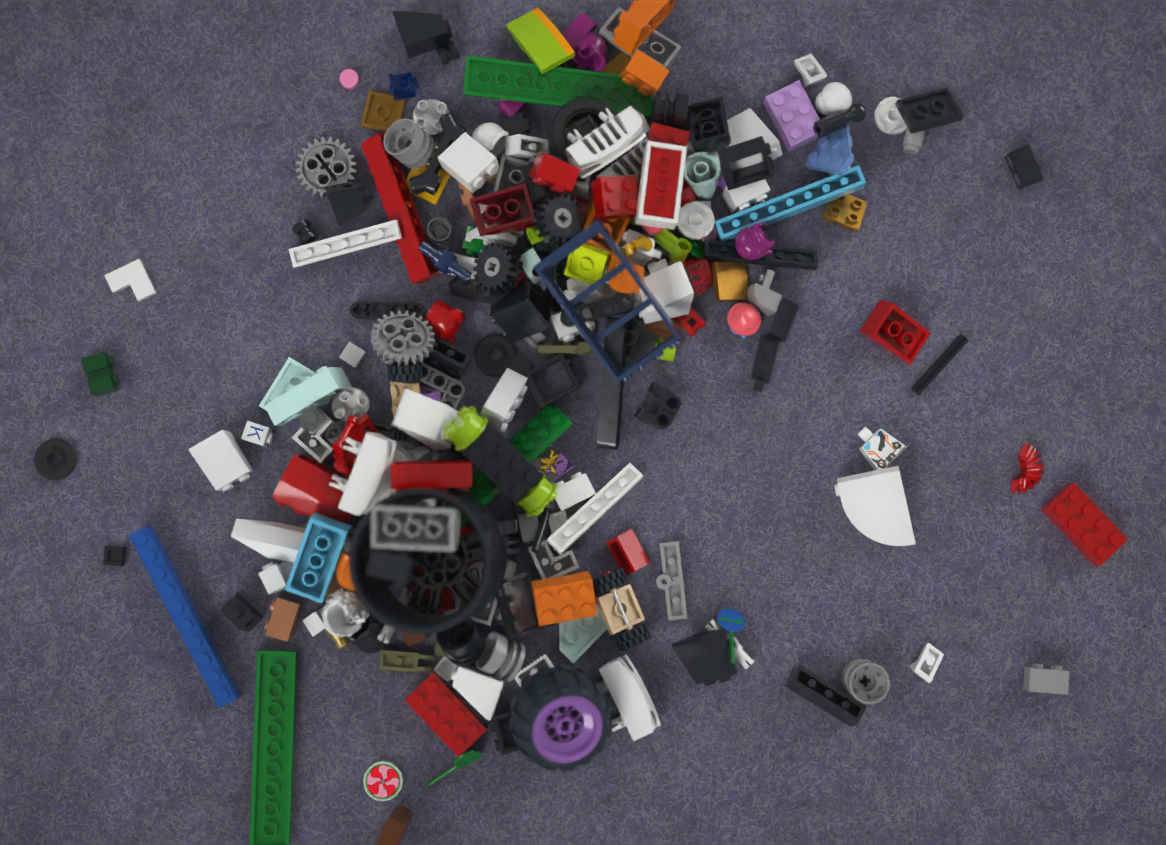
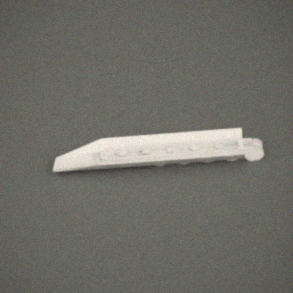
[231,519,395,572]

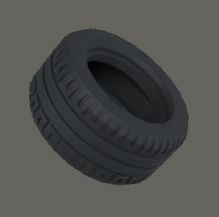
[548,98,617,175]

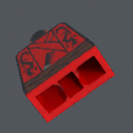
[682,258,716,301]

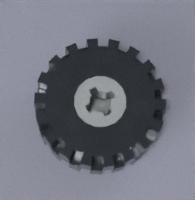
[532,193,585,245]
[473,243,523,294]

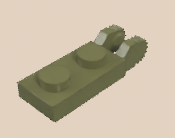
[538,342,592,355]
[379,649,435,672]

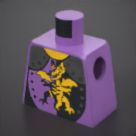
[531,444,574,483]

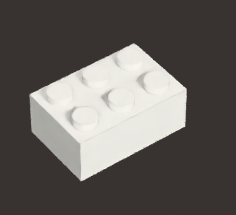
[480,368,528,435]

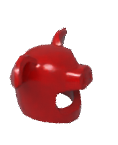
[425,300,465,345]

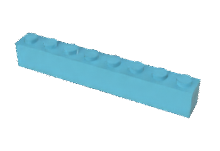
[715,165,866,241]

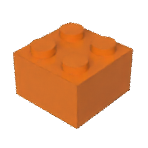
[619,49,670,97]

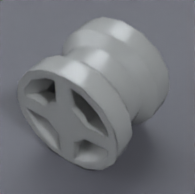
[524,332,546,350]

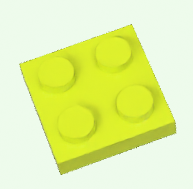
[564,243,610,288]

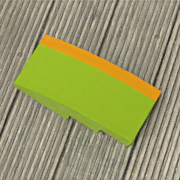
[506,7,575,74]

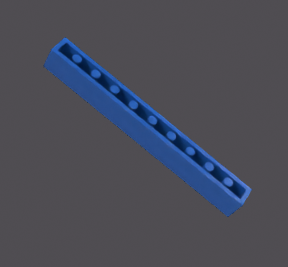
[129,526,241,708]

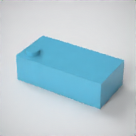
[285,512,352,603]

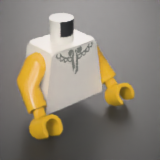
[607,229,661,266]

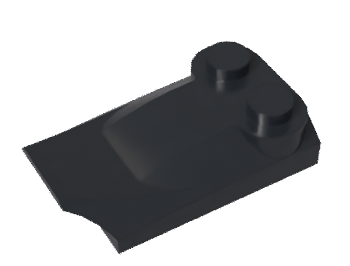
[687,96,731,152]

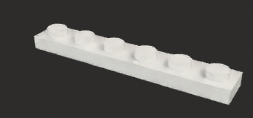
[289,220,402,268]
[547,463,643,555]

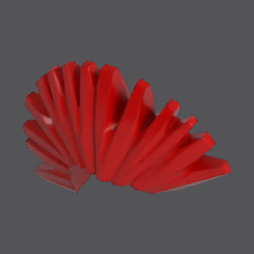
[1010,442,1044,493]

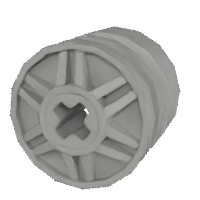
[383,118,435,169]
[476,631,526,682]
[841,659,890,704]

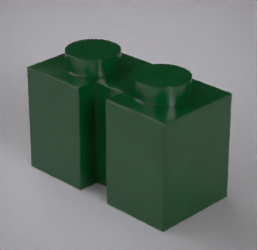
[81,352,120,397]

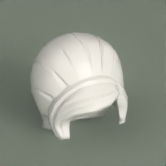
[815,82,852,116]
[471,122,509,157]

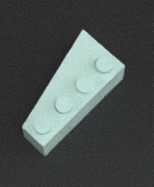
[264,366,352,426]

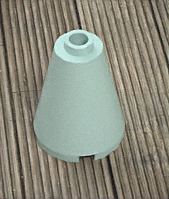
[683,152,721,201]

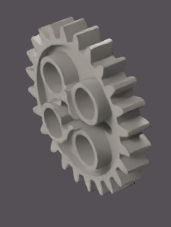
[295,137,358,199]
[371,310,435,366]

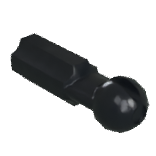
[813,103,867,138]

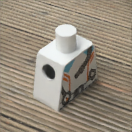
[857,426,906,471]

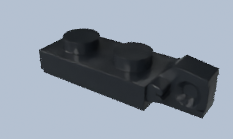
[751,337,779,392]

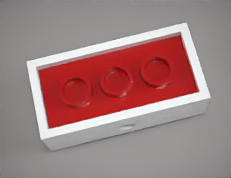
[635,141,687,230]

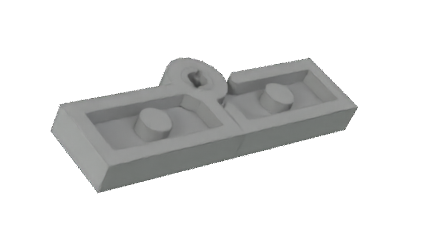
[656,541,688,621]

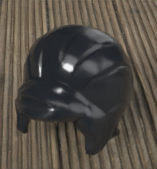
[347,615,386,654]

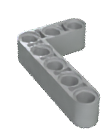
[380,355,466,410]

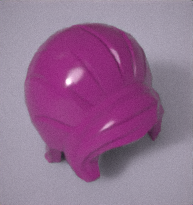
[572,34,607,72]
[735,223,775,260]

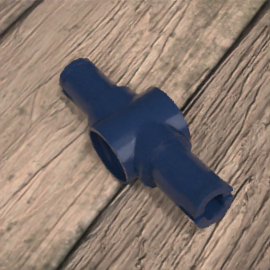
[418,241,472,282]

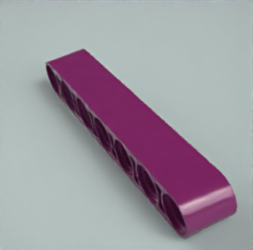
[497,12,597,118]

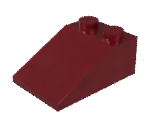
[469,183,536,236]

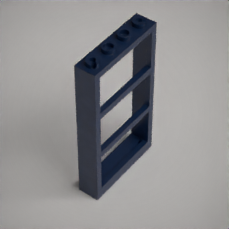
[533,219,682,383]

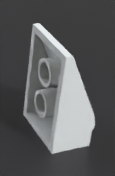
[392,389,458,450]

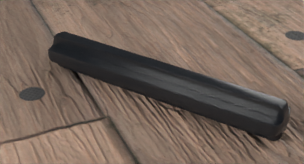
[911,334,968,395]

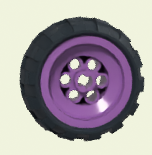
[509,664,612,772]

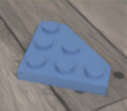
[804,122,854,176]

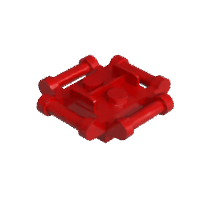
[332,414,381,479]

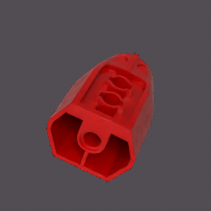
[272,452,353,524]

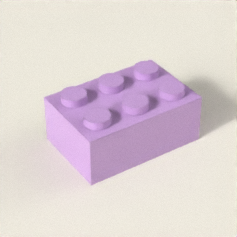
[763,80,820,152]

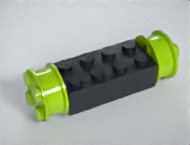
[443,406,557,516]

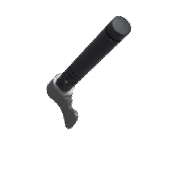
[531,501,555,553]

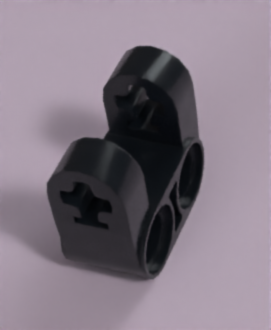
[634,382,681,430]

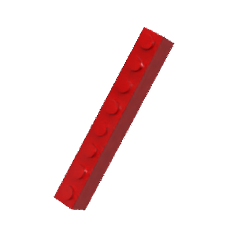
[361,133,440,284]

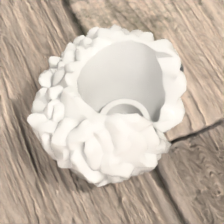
[321,588,370,637]

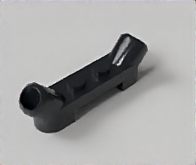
[409,113,466,196]

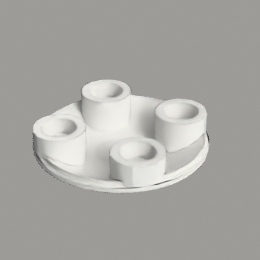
[412,99,449,135]
[331,387,370,421]

